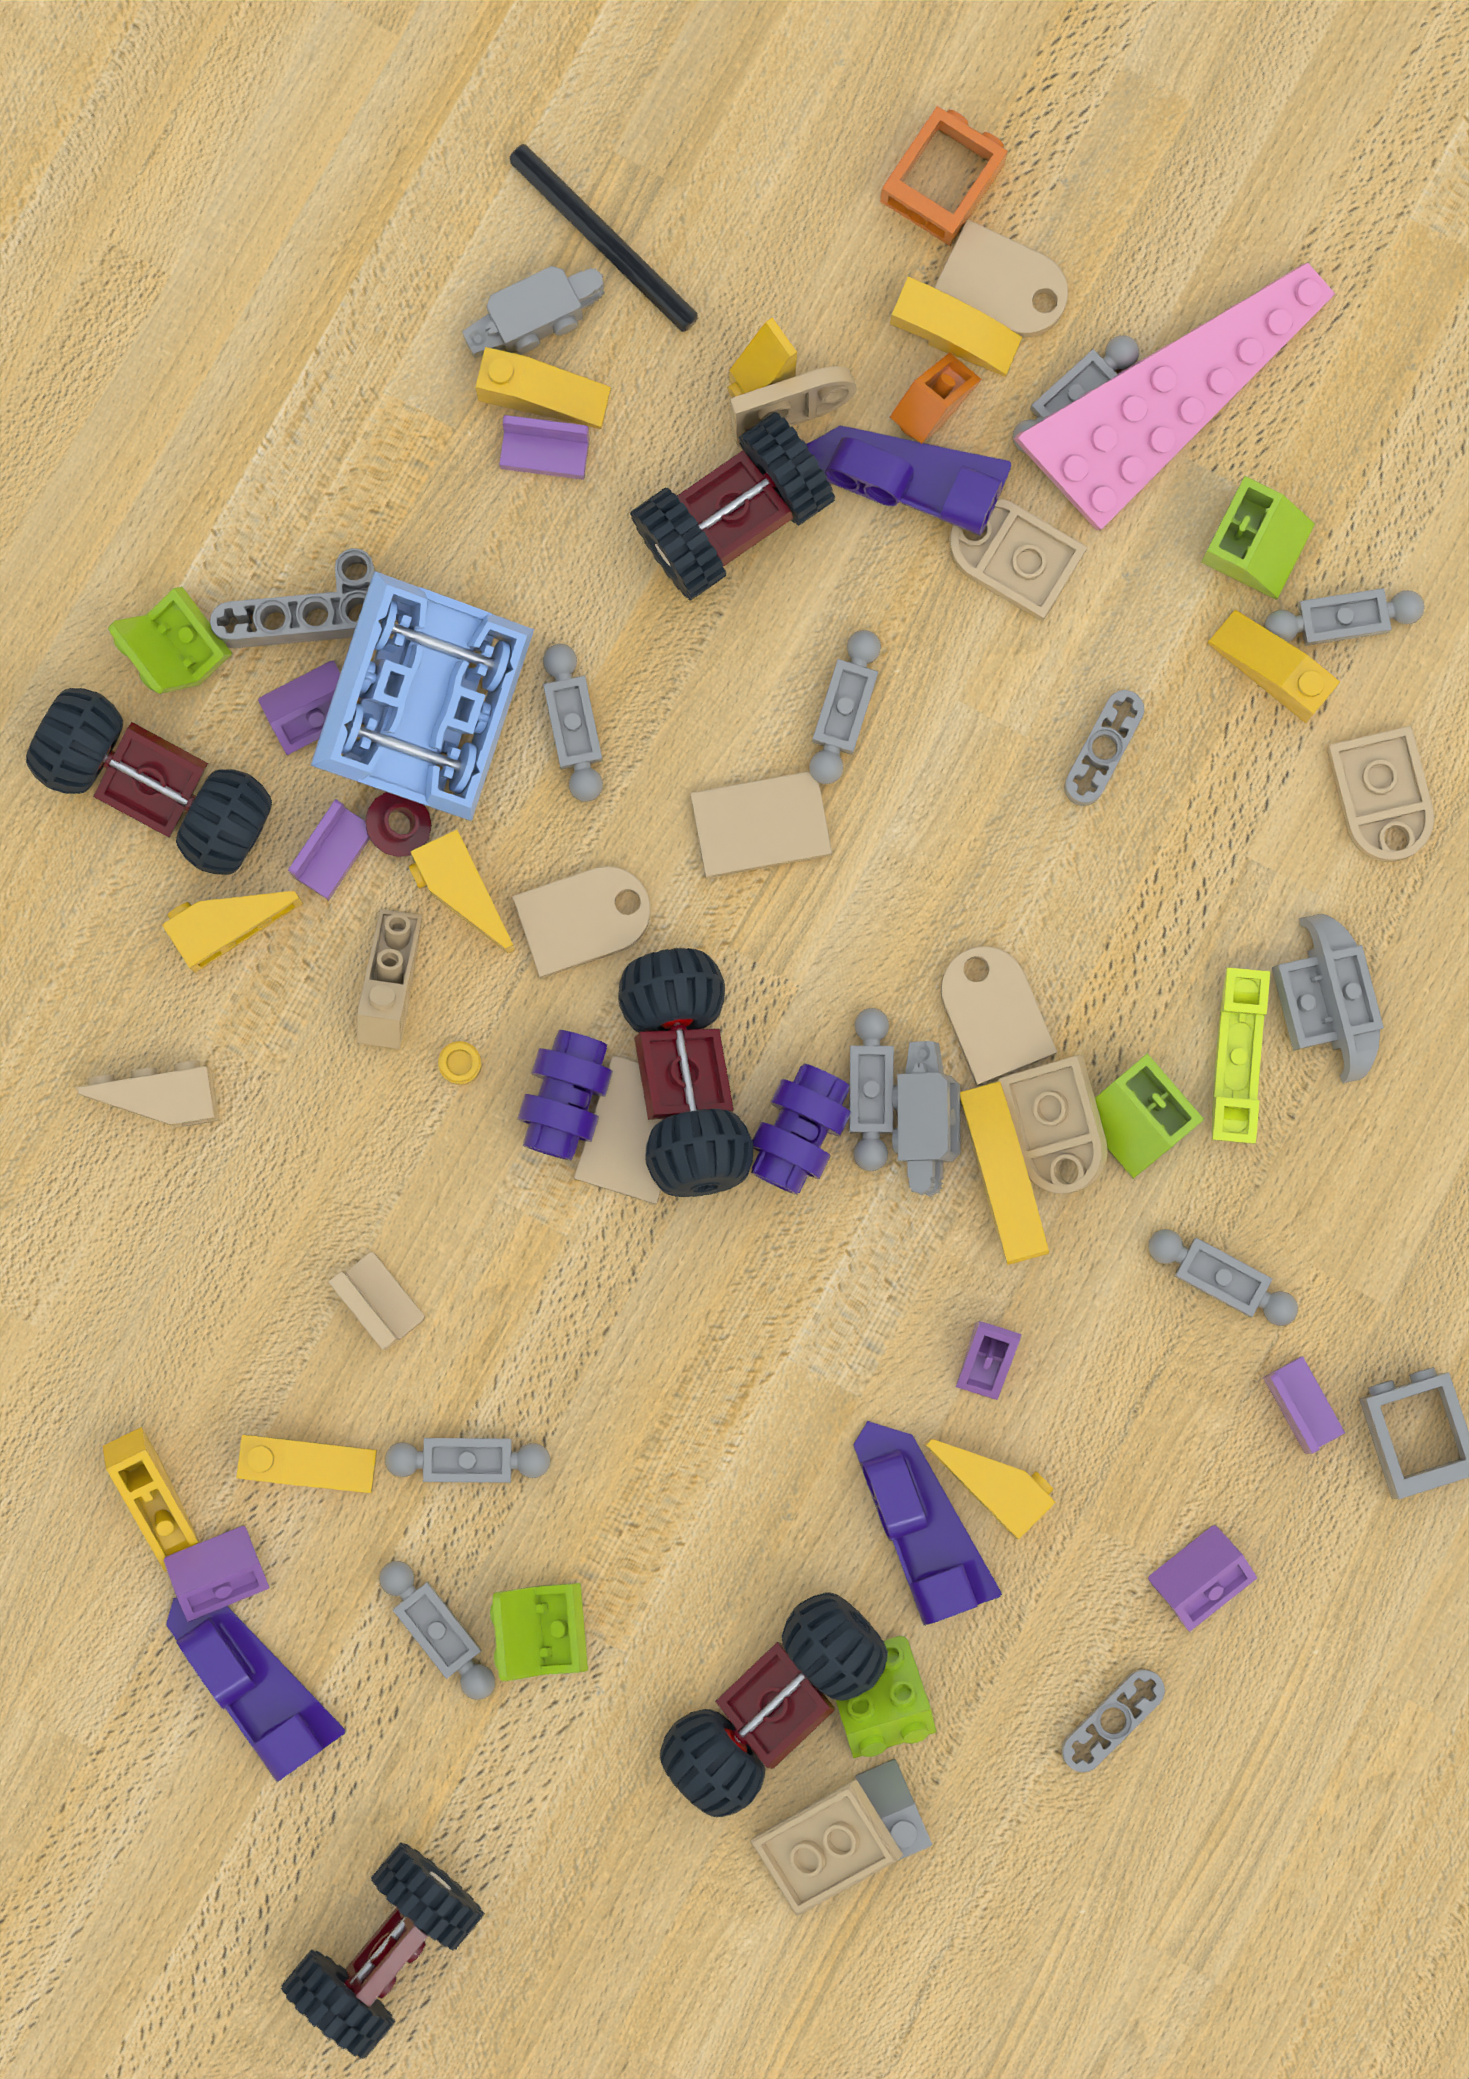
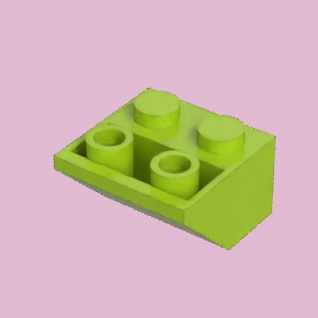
[1201,476,1315,600]
[1095,1053,1204,1179]

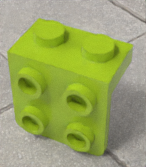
[108,587,233,694]
[490,1583,588,1681]
[835,1636,937,1759]

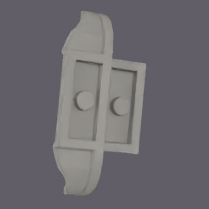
[1272,914,1384,1084]

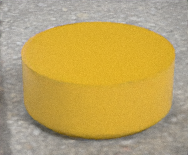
[438,1041,482,1085]

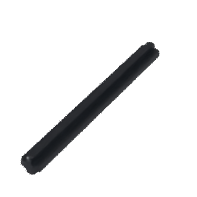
[509,144,698,332]

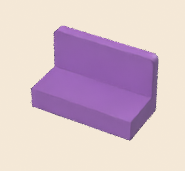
[499,415,590,480]
[258,661,340,755]
[288,799,370,900]
[1263,1356,1345,1454]
[1148,1525,1257,1632]
[164,1526,270,1622]

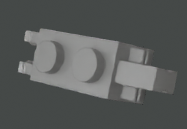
[463,266,605,358]
[892,1041,961,1197]

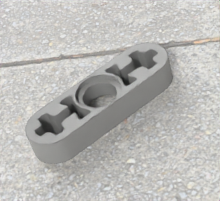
[1064,690,1144,806]
[1061,1669,1165,1772]

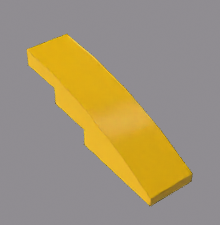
[960,1082,1049,1265]

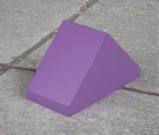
[956,1321,1021,1400]

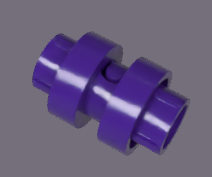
[517,1030,613,1161]
[751,1063,851,1195]

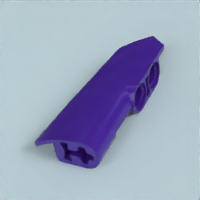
[806,425,1011,536]
[853,1421,1002,1626]
[166,1598,345,1782]

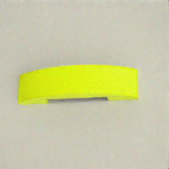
[1212,967,1270,1144]

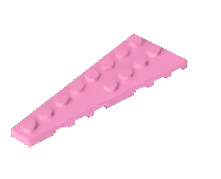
[1014,263,1335,530]

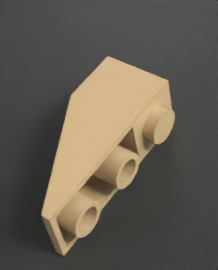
[357,909,422,1049]
[77,1061,220,1128]

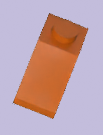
[890,352,982,444]

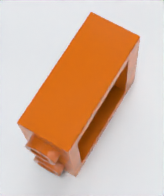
[880,106,1008,246]

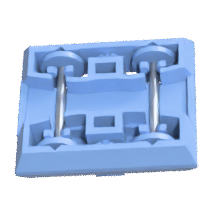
[310,571,534,821]

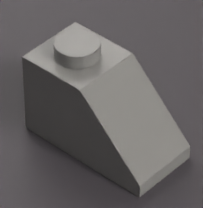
[855,1759,933,1860]

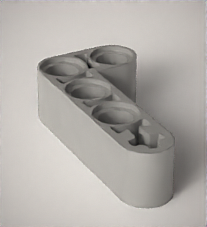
[210,548,376,648]

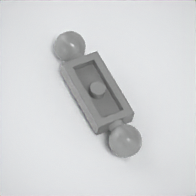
[1013,335,1139,453]
[1264,588,1425,646]
[809,630,881,784]
[543,644,603,802]
[849,1008,894,1171]
[1148,1229,1298,1326]
[385,1438,550,1483]
[379,1561,495,1700]

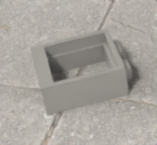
[1359,1367,1469,1499]

